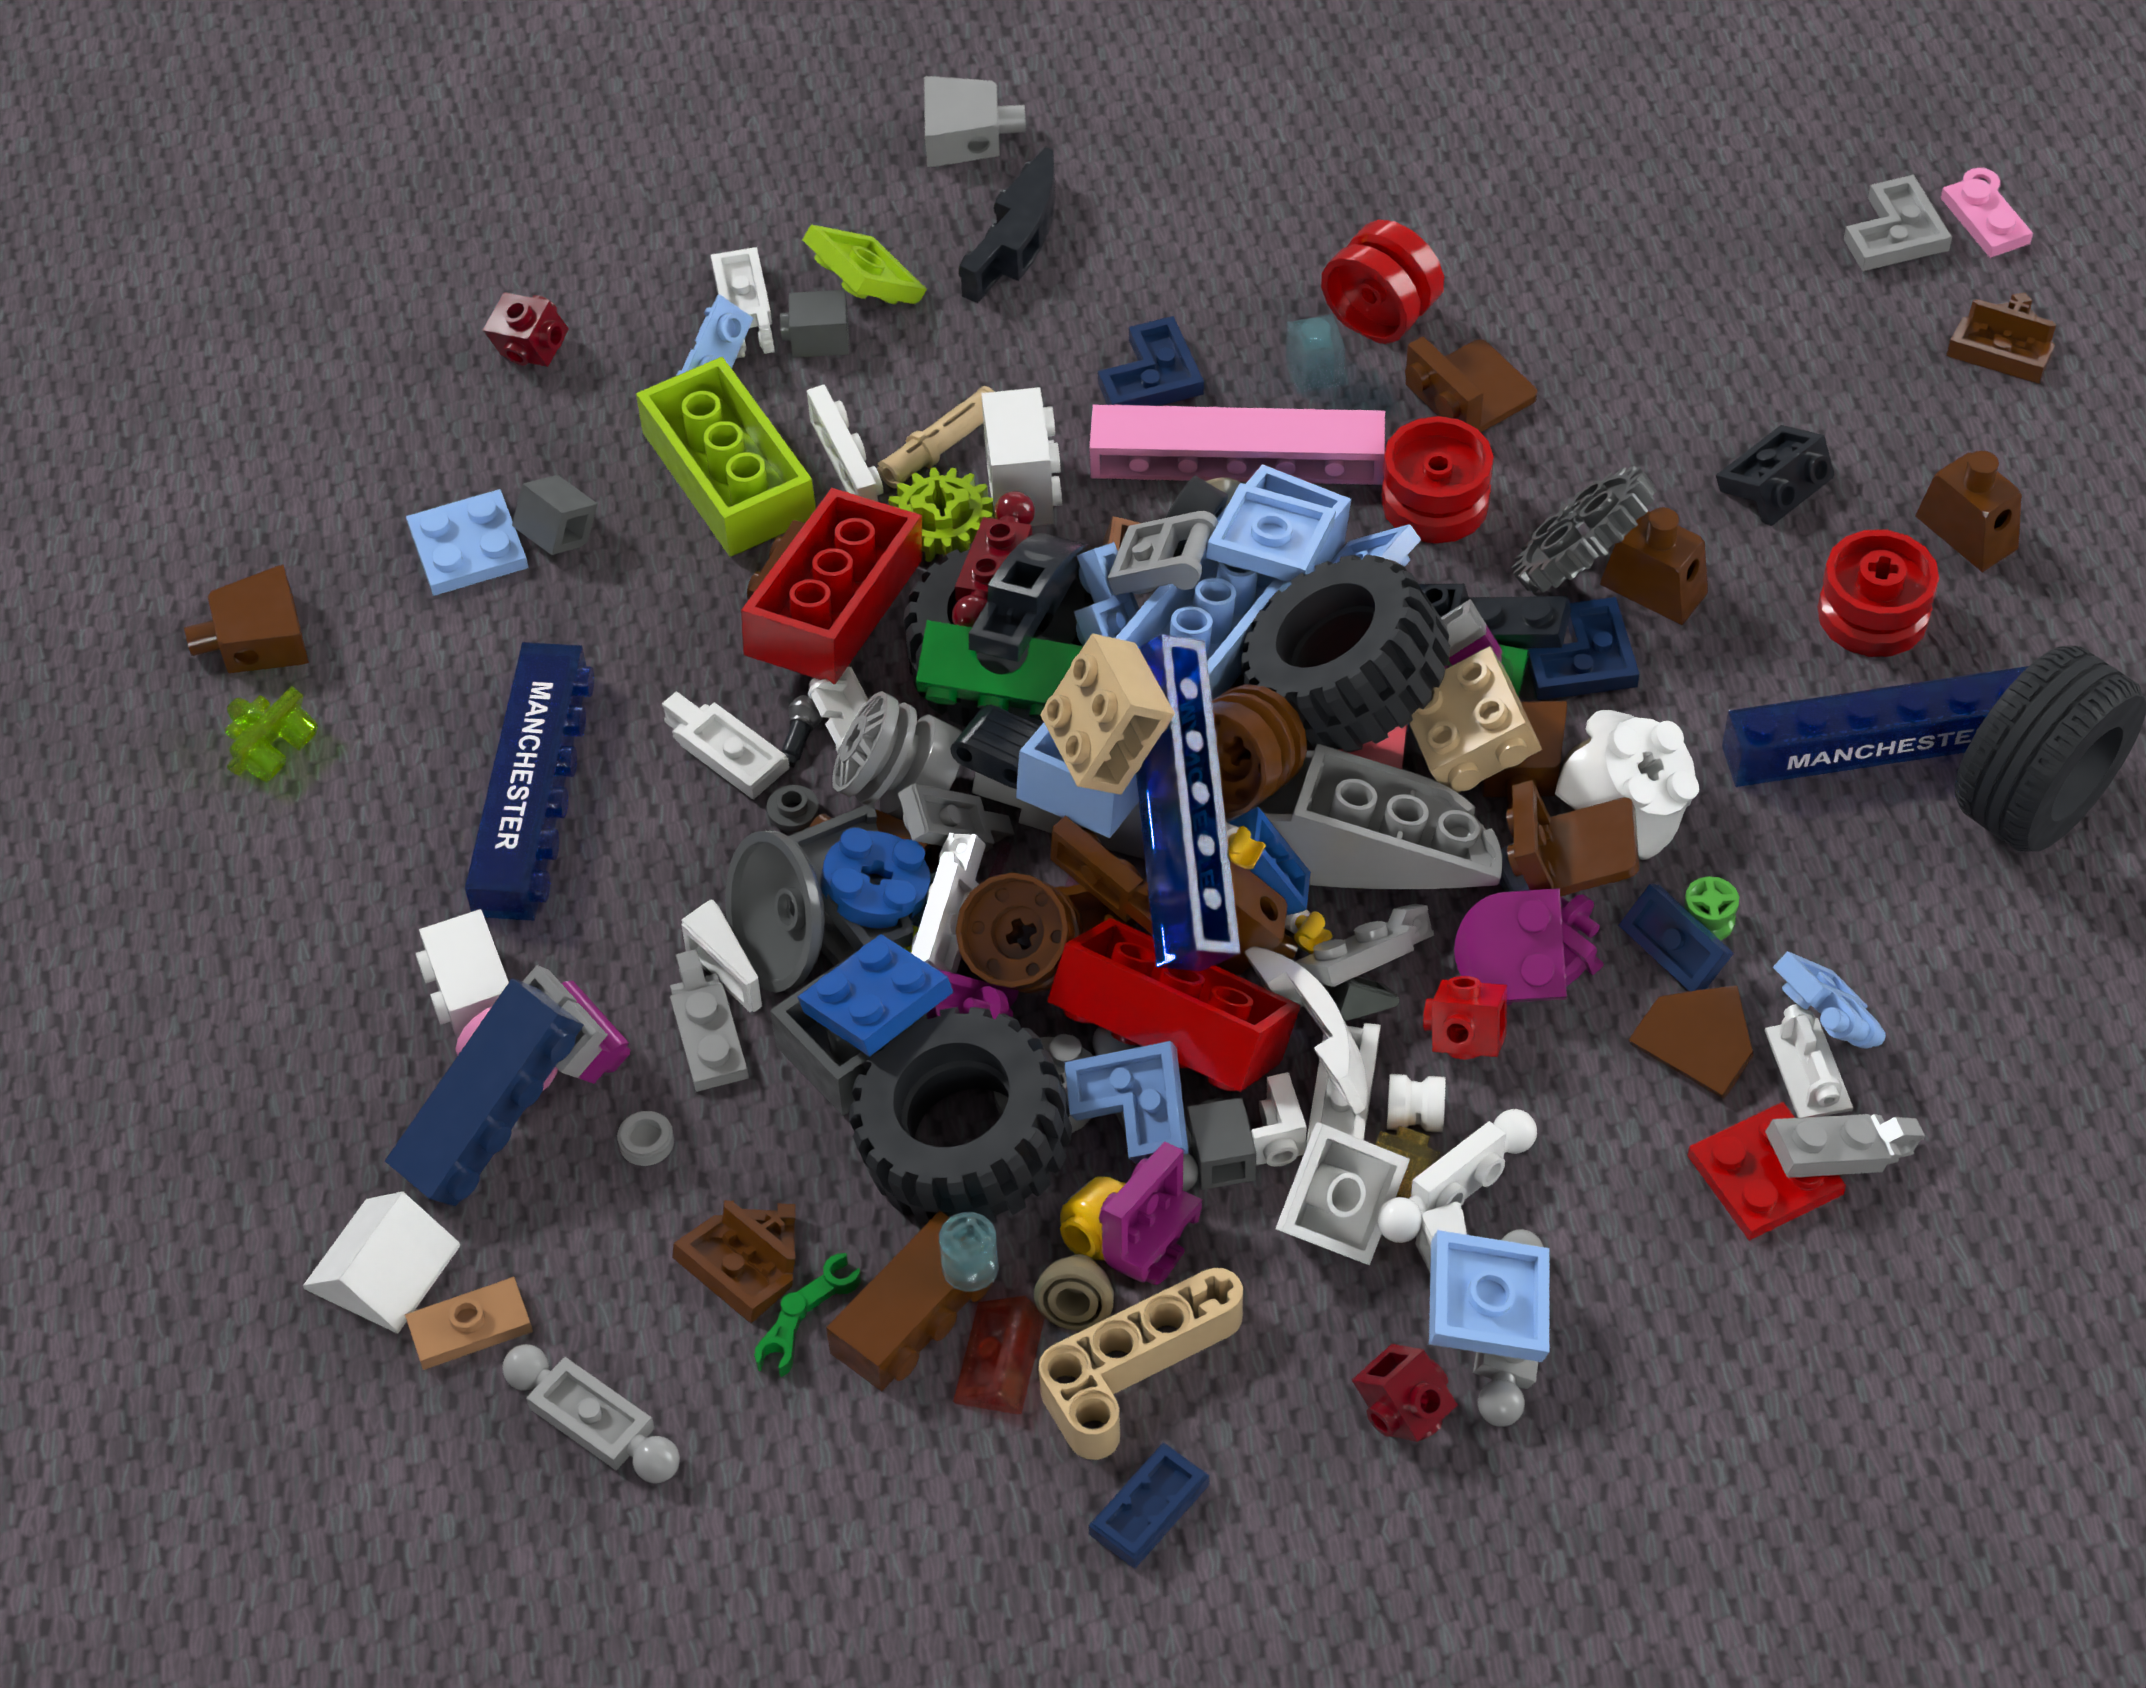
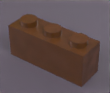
[826,1211,994,1392]

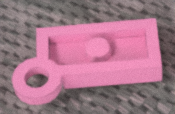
[1941,168,2033,258]

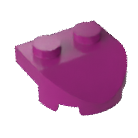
[1455,889,1567,1005]
[1099,1141,1202,1285]

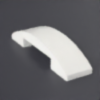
[1245,946,1367,1115]

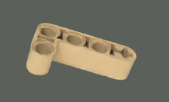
[1039,1268,1243,1460]

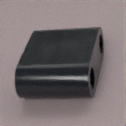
[950,705,1040,789]

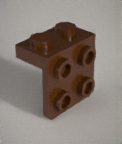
[1405,336,1537,432]
[1506,780,1639,897]

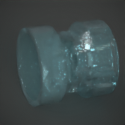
[939,1212,999,1291]

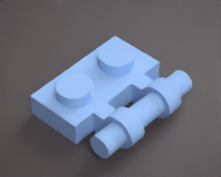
[1773,951,1885,1049]

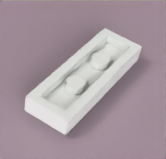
[807,384,883,502]

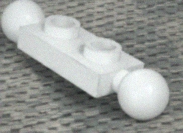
[1377,1109,1537,1243]

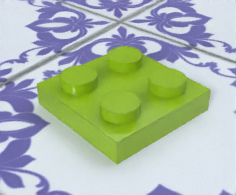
[802,224,927,304]

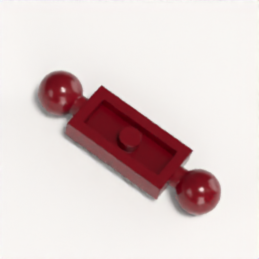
[952,491,1035,627]

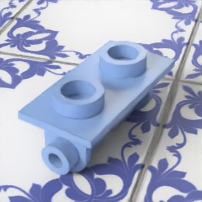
[676,295,753,376]

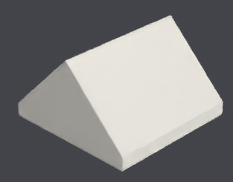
[1276,1122,1410,1265]
[303,1191,460,1334]

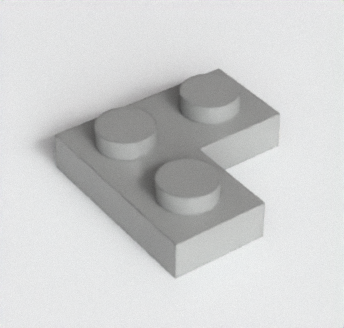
[1844,175,1952,271]

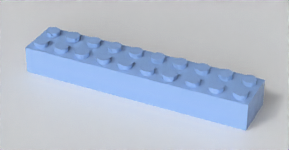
[1016,464,1351,838]

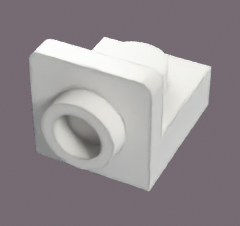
[1251,1072,1307,1167]

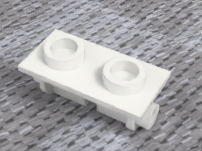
[808,667,868,753]
[1765,1004,1853,1118]

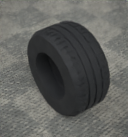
[1954,646,2146,852]

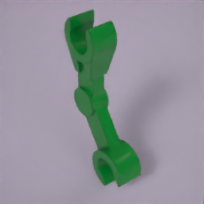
[754,1253,861,1377]

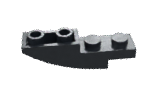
[958,146,1056,303]
[969,533,1090,662]
[1419,583,1571,648]

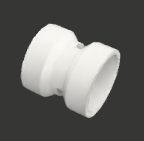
[1387,1074,1445,1132]

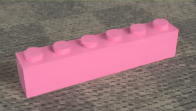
[1090,405,1385,485]

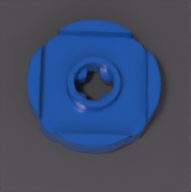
[820,828,931,928]

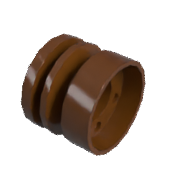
[1167,684,1307,819]
[955,873,1085,994]

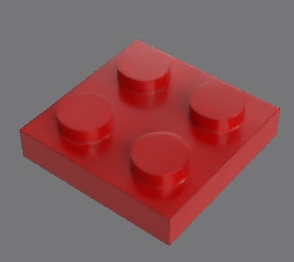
[1687,1102,1846,1241]

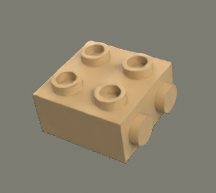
[1040,633,1175,795]
[1409,646,1542,793]

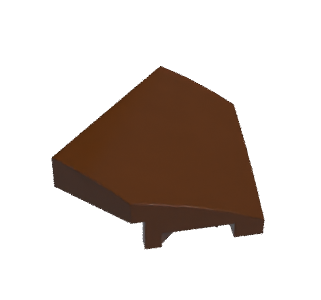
[1946,292,2056,384]
[1629,986,1754,1099]
[672,1200,796,1324]

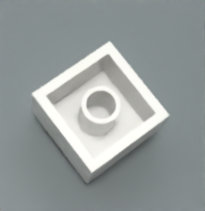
[981,387,1062,526]

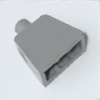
[924,76,1026,167]

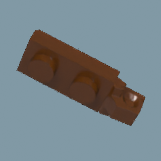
[1050,816,1180,938]

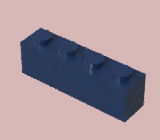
[385,978,584,1206]

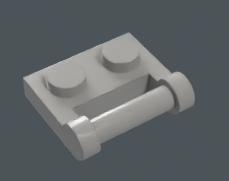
[1107,511,1218,595]

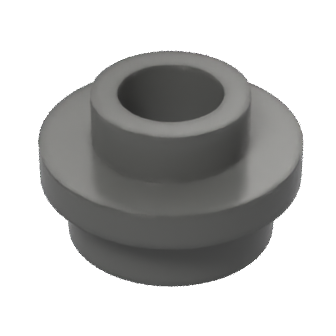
[767,785,819,832]

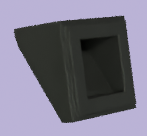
[1328,976,1400,1021]

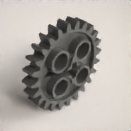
[1511,466,1657,594]

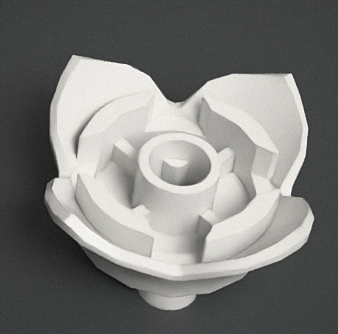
[1555,710,1699,860]

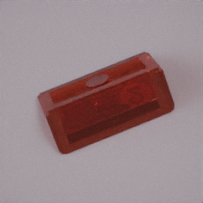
[953,1295,1045,1414]

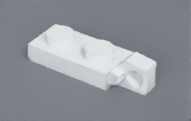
[662,691,789,800]
[912,833,986,974]

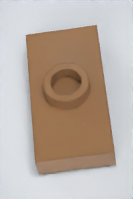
[405,1277,533,1370]

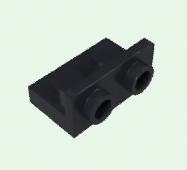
[1716,425,1835,526]

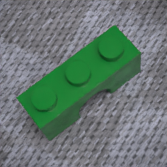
[916,620,1082,721]

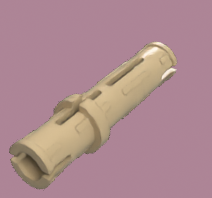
[877,386,994,489]

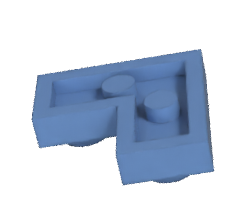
[1064,1041,1189,1164]

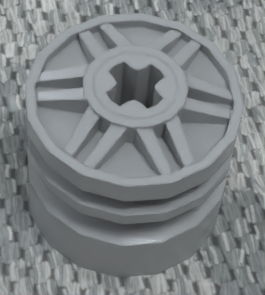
[832,691,962,820]

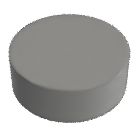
[617,1111,674,1166]

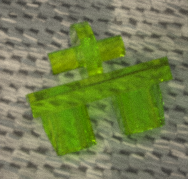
[225,686,318,783]

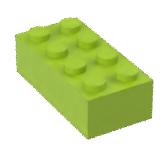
[636,356,816,557]

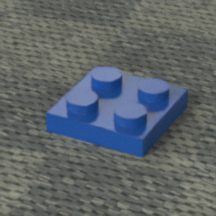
[797,934,953,1057]

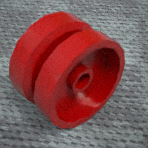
[1321,219,1444,344]
[1381,416,1494,544]
[1818,529,1939,657]

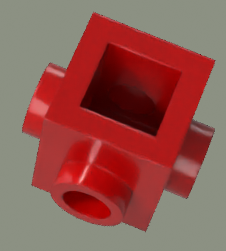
[1423,976,1507,1060]

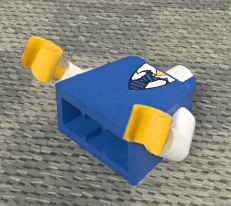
[1174,807,1333,954]

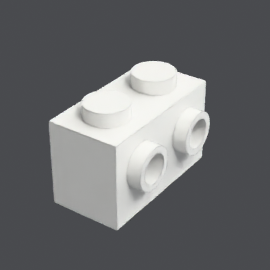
[415,909,509,1040]

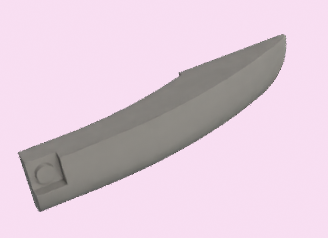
[972,707,1502,889]

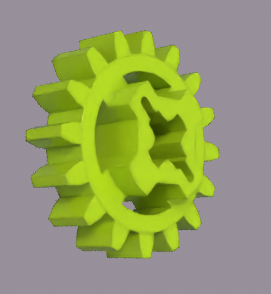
[888,467,994,562]

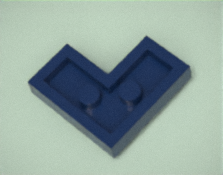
[1098,316,1204,406]
[1527,597,1640,701]

